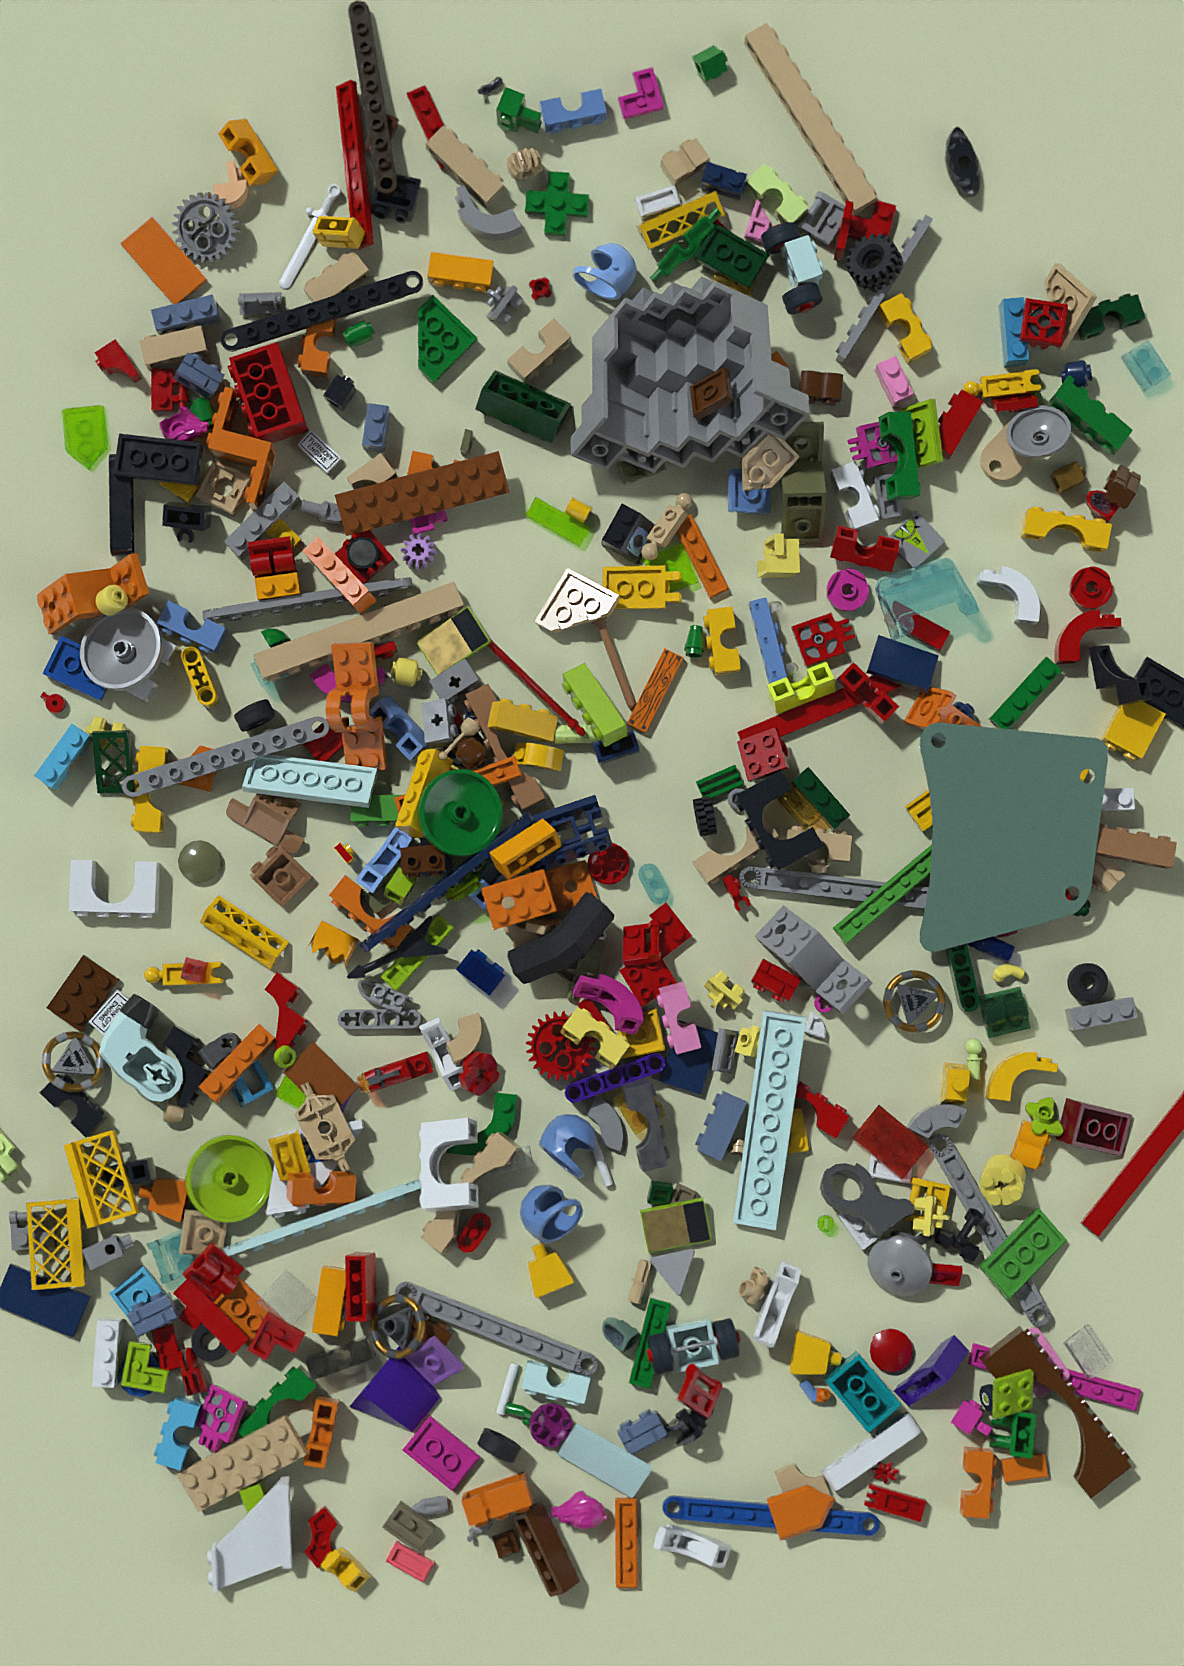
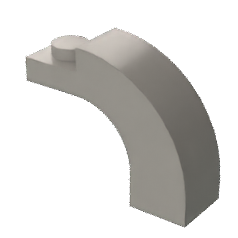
[455,185,522,240]

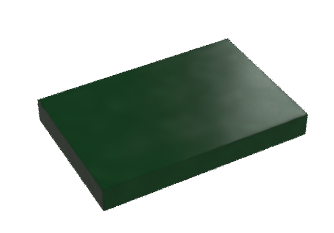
[694,223,770,291]

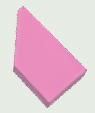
[744,200,771,244]

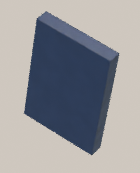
[866,635,939,694]
[660,1020,718,1095]

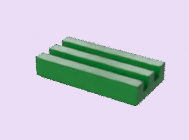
[696,765,743,798]

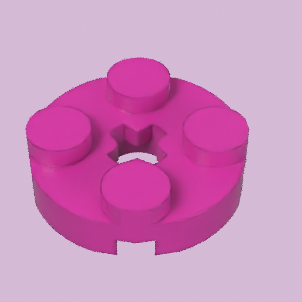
[826,569,869,612]

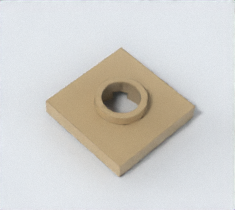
[195,459,252,516]

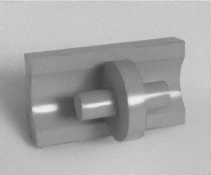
[486,285,523,324]

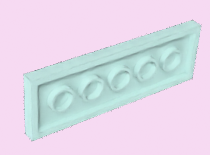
[242,754,378,808]

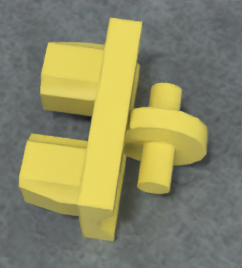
[85,716,126,751]
[704,971,745,1010]
[913,1195,949,1236]

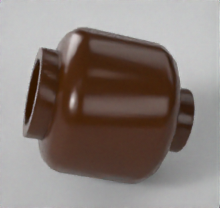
[455,737,487,769]

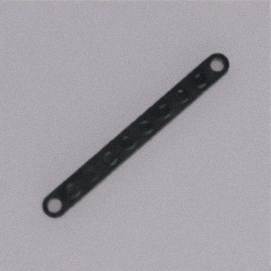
[220,271,423,352]

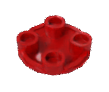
[588,843,630,885]
[869,1329,913,1372]

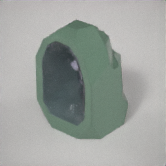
[602,1317,641,1352]

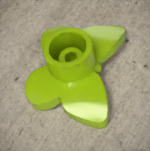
[1025,1097,1063,1136]

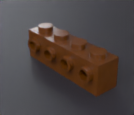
[512,1502,580,1597]

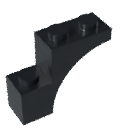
[1089,645,1153,705]
[163,1025,210,1108]

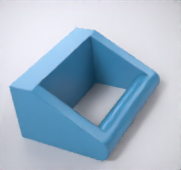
[231,1060,275,1108]

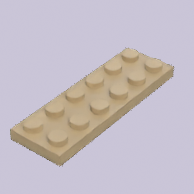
[177,1414,308,1512]

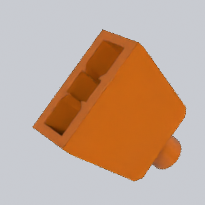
[138,1178,189,1222]

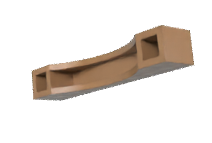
[464,684,545,810]

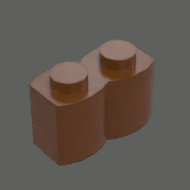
[799,370,843,406]

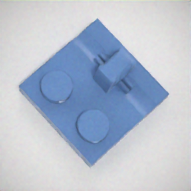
[728,469,770,515]

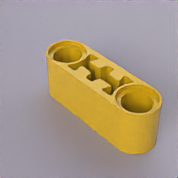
[181,647,219,708]

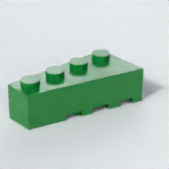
[1046,375,1133,455]

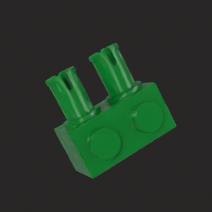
[496,87,542,133]
[989,1411,1038,1459]

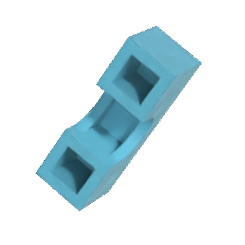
[34,724,92,790]
[154,1396,203,1470]

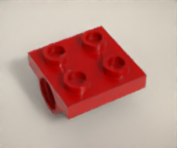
[248,536,298,578]
[737,727,789,782]
[619,957,677,1007]
[182,1242,244,1301]

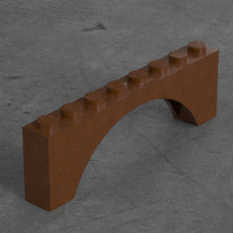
[979,1326,1132,1499]

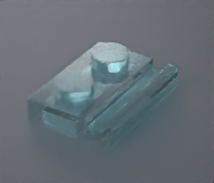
[1121,340,1171,392]

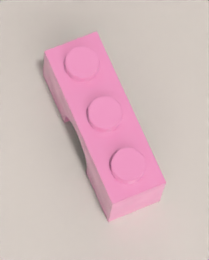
[656,982,701,1054]

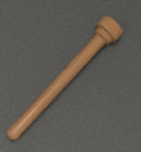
[591,617,635,708]

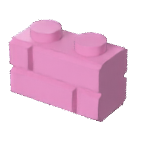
[874,356,914,408]

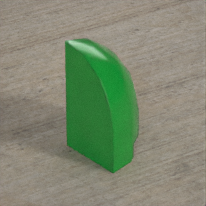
[261,628,291,648]

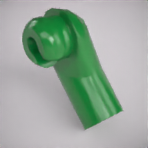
[505,1402,533,1426]

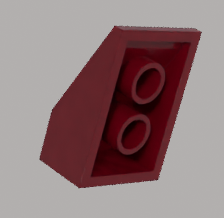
[1056,1098,1132,1156]

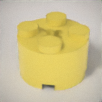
[979,1154,1026,1206]

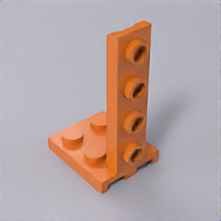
[903,687,982,729]

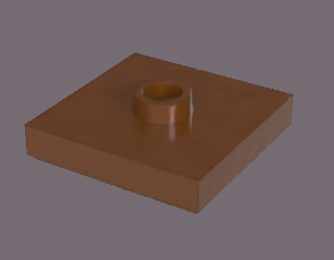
[690,367,733,421]

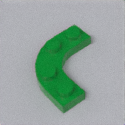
[446,1092,517,1155]

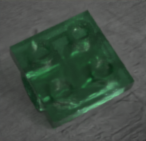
[979,987,1030,1038]

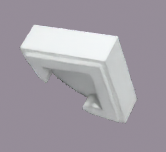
[805,1012,826,1039]

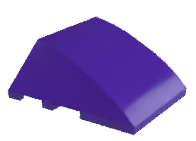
[349,1346,441,1432]

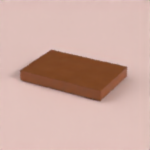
[283,1041,360,1107]

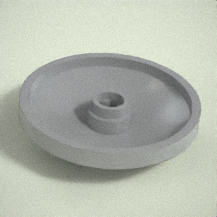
[80,607,164,691]

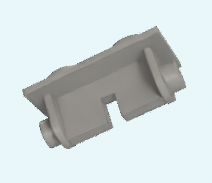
[238,292,282,315]

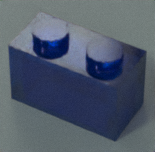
[456,949,506,996]

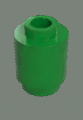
[342,320,375,348]
[190,398,215,430]

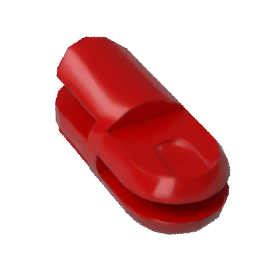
[178,1348,208,1397]

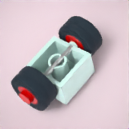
[761,222,824,314]
[646,1318,740,1375]

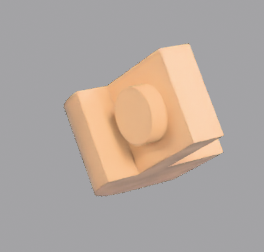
[213,161,249,210]

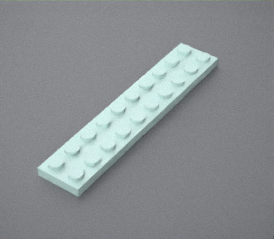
[733,1010,807,1230]

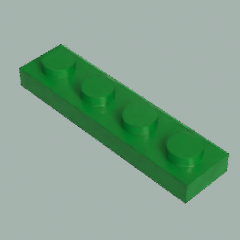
[989,656,1062,729]
[629,1297,671,1389]

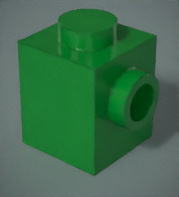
[692,45,728,82]

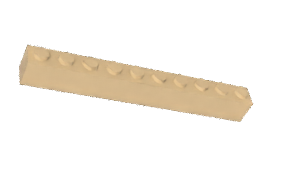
[744,23,877,215]
[254,581,464,683]

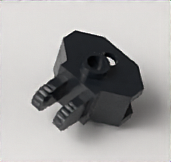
[665,1408,714,1446]

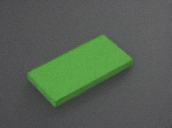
[978,1208,1067,1299]

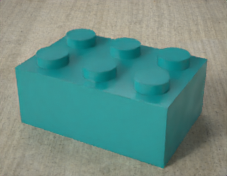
[823,1351,901,1433]

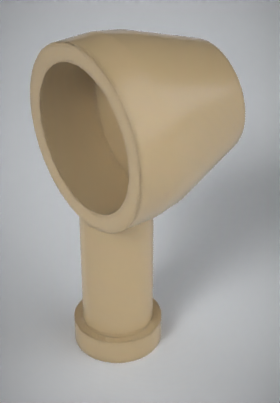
[162,1084,185,1123]

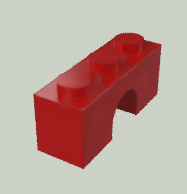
[830,525,900,572]
[836,662,899,724]

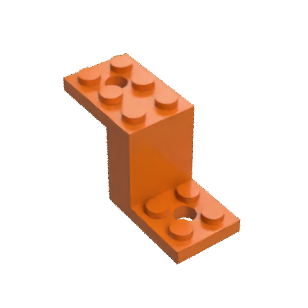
[206,387,277,511]
[37,553,150,635]
[481,860,597,930]

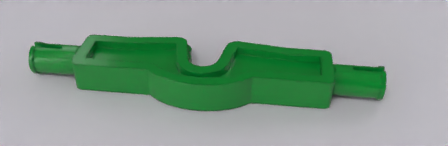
[650,207,722,283]

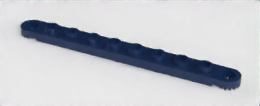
[359,812,534,953]

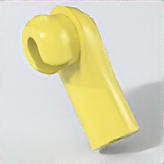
[993,963,1025,982]

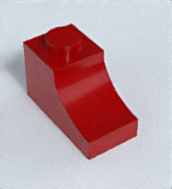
[94,339,142,383]

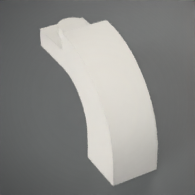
[976,566,1040,625]
[653,1524,731,1568]

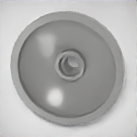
[1006,406,1071,459]
[868,1236,933,1296]

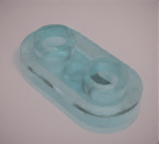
[638,864,670,904]

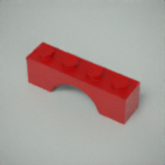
[795,1081,849,1139]

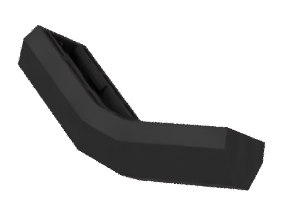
[507,892,615,984]

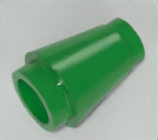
[684,625,705,658]

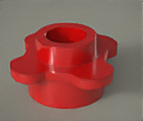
[529,277,552,300]

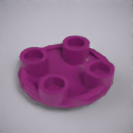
[529,1403,573,1448]

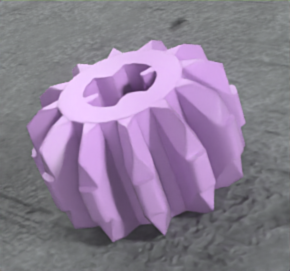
[401,533,437,570]

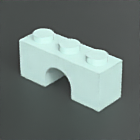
[521,1359,591,1406]

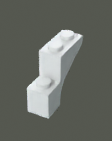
[752,1261,802,1348]

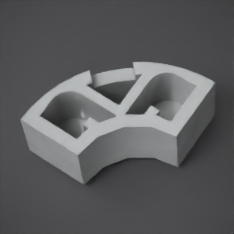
[906,1104,967,1138]

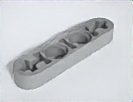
[337,1009,422,1029]

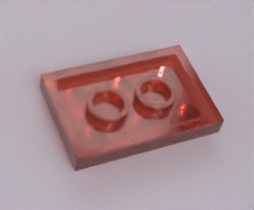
[851,1105,929,1180]

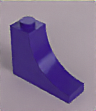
[894,1335,969,1407]

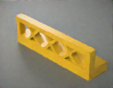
[636,191,725,249]
[200,895,289,970]

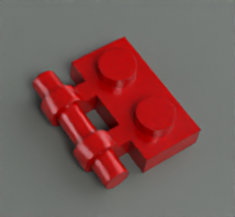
[151,368,189,412]

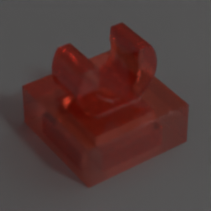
[181,957,208,983]

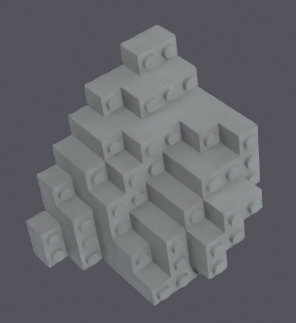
[571,277,810,473]

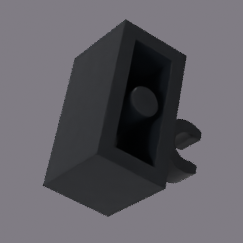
[162,502,212,543]

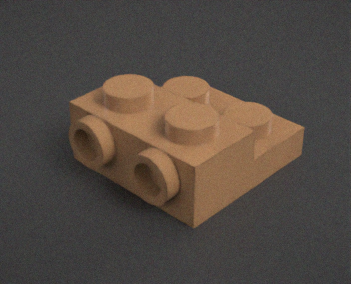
[250,845,312,907]

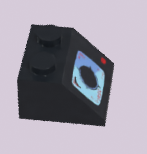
[601,503,655,565]

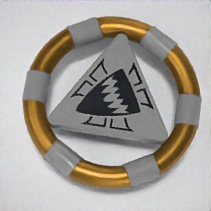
[42,1031,105,1092]

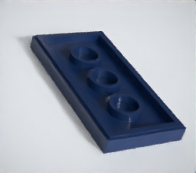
[0,1263,91,1338]

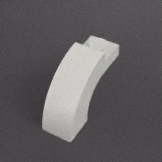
[419,1017,464,1092]

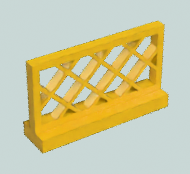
[63,1129,139,1228]
[26,1197,86,1290]

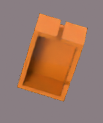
[461,1471,533,1528]

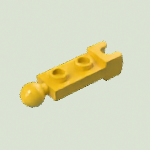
[963,369,1041,399]
[144,962,224,985]

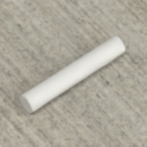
[593,1136,613,1187]
[496,1362,519,1415]

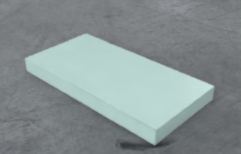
[557,1423,652,1498]

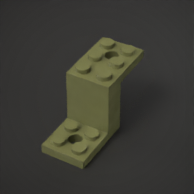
[779,421,827,544]

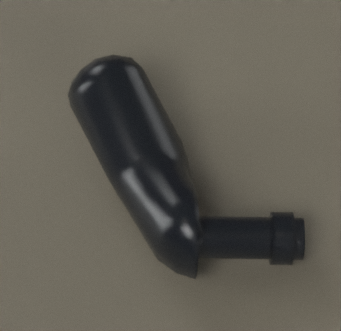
[478,77,503,95]

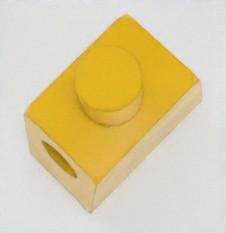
[940,1062,970,1105]
[528,1242,574,1298]
[789,1330,841,1374]

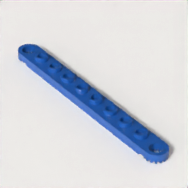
[662,1495,880,1536]

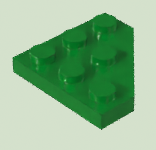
[418,295,478,384]

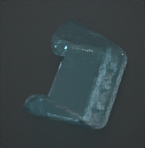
[875,557,979,641]

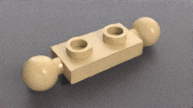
[641,493,693,560]

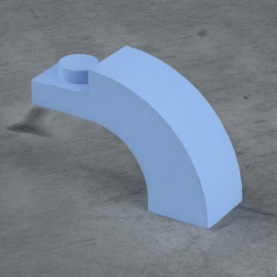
[356,827,414,893]

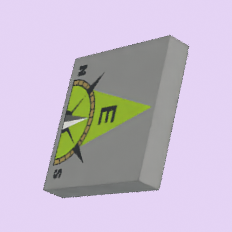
[888,511,945,570]

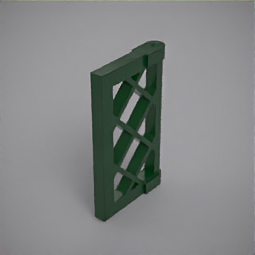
[92,730,135,794]

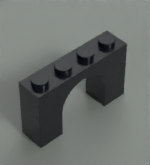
[734,770,823,872]

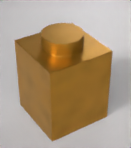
[1050,461,1086,495]

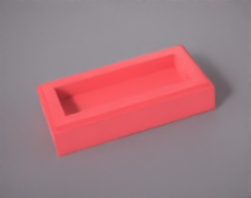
[386,1540,434,1583]

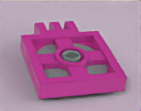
[847,422,898,469]
[195,1384,248,1453]

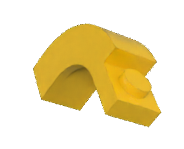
[985,1052,1058,1101]

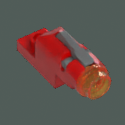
[357,1051,434,1094]

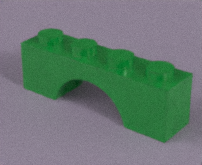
[878,412,921,500]
[237,1364,319,1437]

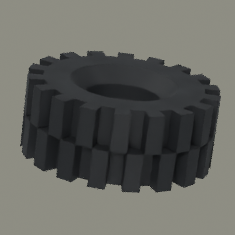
[846,234,903,291]

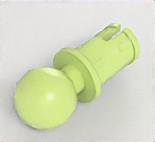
[965,1038,982,1079]

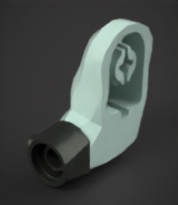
[99,993,183,1102]

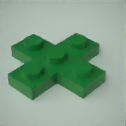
[525,171,589,236]

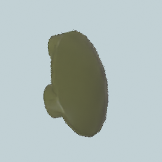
[178,840,222,883]

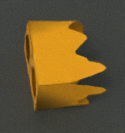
[306,920,359,970]

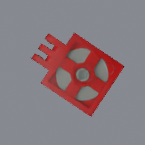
[791,612,856,667]

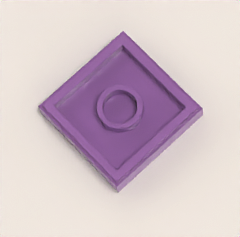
[405,1336,464,1386]

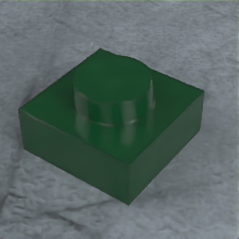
[647,1181,673,1205]

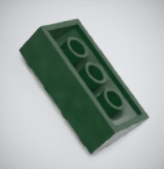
[475,370,571,443]

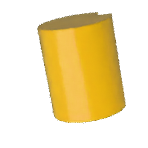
[565,497,592,523]

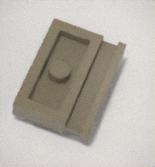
[382,1501,436,1553]

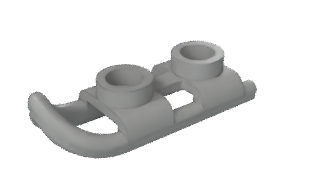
[358,980,413,1016]

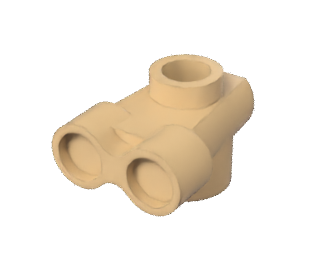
[738,1266,770,1305]

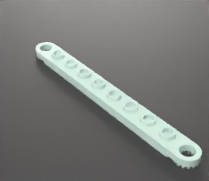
[223,1178,421,1256]

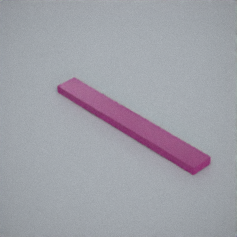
[967,1343,1141,1411]

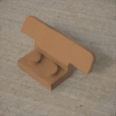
[226,793,305,854]

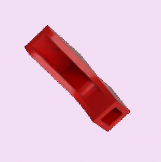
[264,972,308,1051]

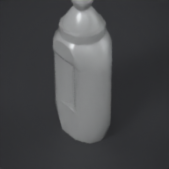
[411,1496,448,1516]

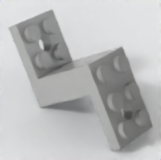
[755,905,873,1014]

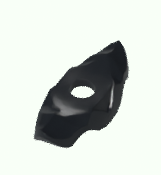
[945,126,980,197]

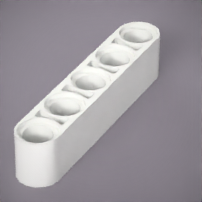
[821,1412,921,1491]

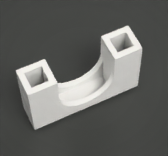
[69,860,160,918]
[419,1118,478,1212]

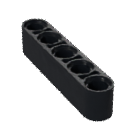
[109,454,135,556]

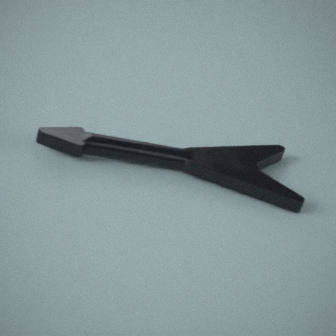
[347,916,448,979]

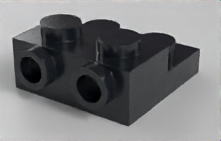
[371,174,421,224]

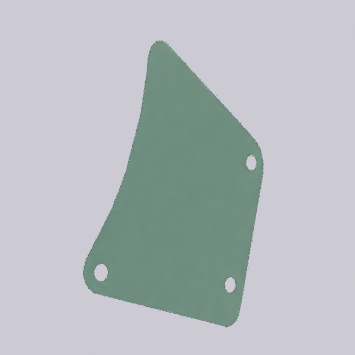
[920,722,1108,952]

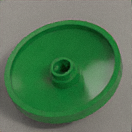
[418,769,502,856]

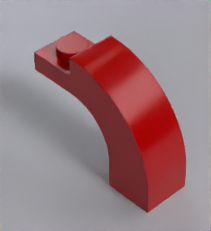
[1054,610,1121,664]

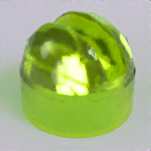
[817,1215,835,1232]

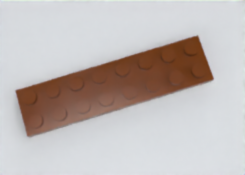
[335,451,510,536]

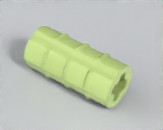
[555,725,597,744]

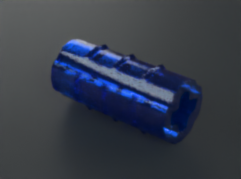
[967,936,1015,963]

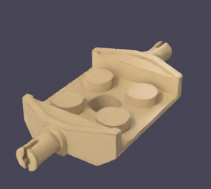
[295,1082,356,1172]

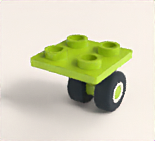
[979,1369,1033,1419]

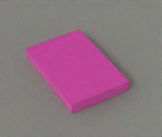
[402,1415,480,1492]

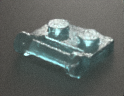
[147,1230,195,1284]

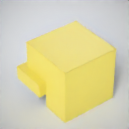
[757,534,800,578]

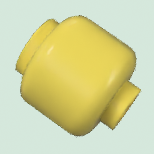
[95,585,128,616]
[390,657,422,687]

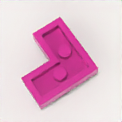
[618,67,664,120]

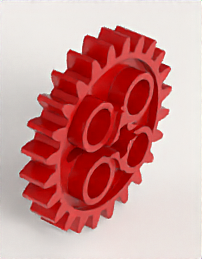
[526,1011,595,1081]

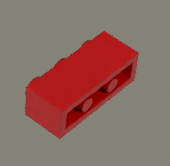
[938,389,983,460]
[345,1252,376,1322]

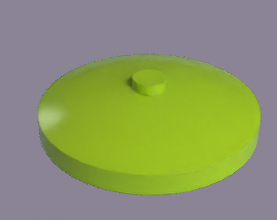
[185,1135,272,1222]

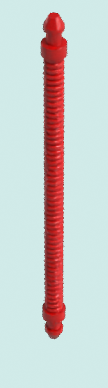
[487,637,586,736]

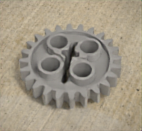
[172,192,240,262]

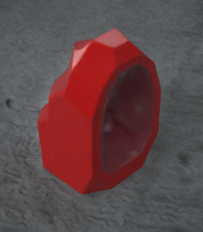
[1086,490,1120,523]

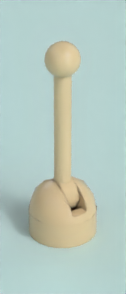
[439,718,480,760]

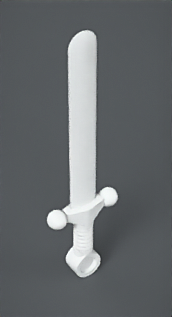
[279,184,341,289]

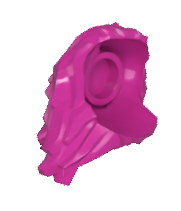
[159,406,209,442]
[551,1491,607,1530]

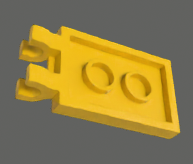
[603,565,682,610]

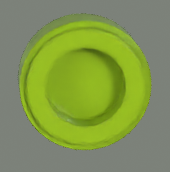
[274,1045,296,1068]

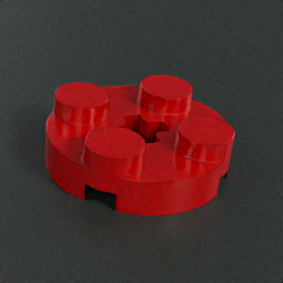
[1069,566,1113,610]
[459,1051,499,1096]

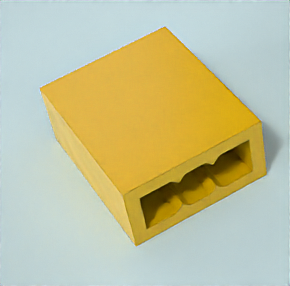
[1101,702,1166,762]

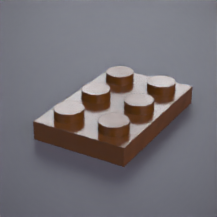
[46,955,119,1032]

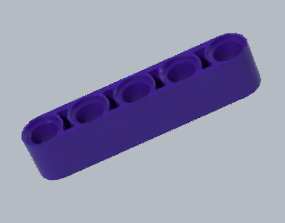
[565,1053,665,1103]

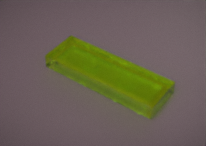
[525,497,591,547]

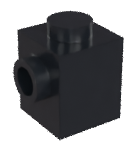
[323,374,357,411]

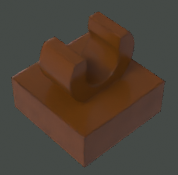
[492,1529,520,1559]

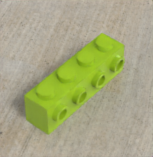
[562,663,627,747]

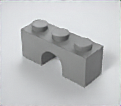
[1065,997,1137,1030]

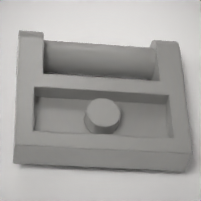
[797,191,845,247]
[9,1208,57,1250]

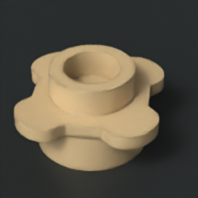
[808,857,830,873]

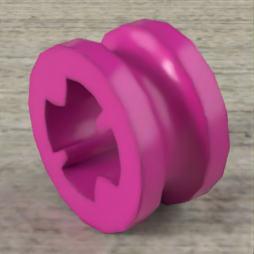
[814,995,833,1013]

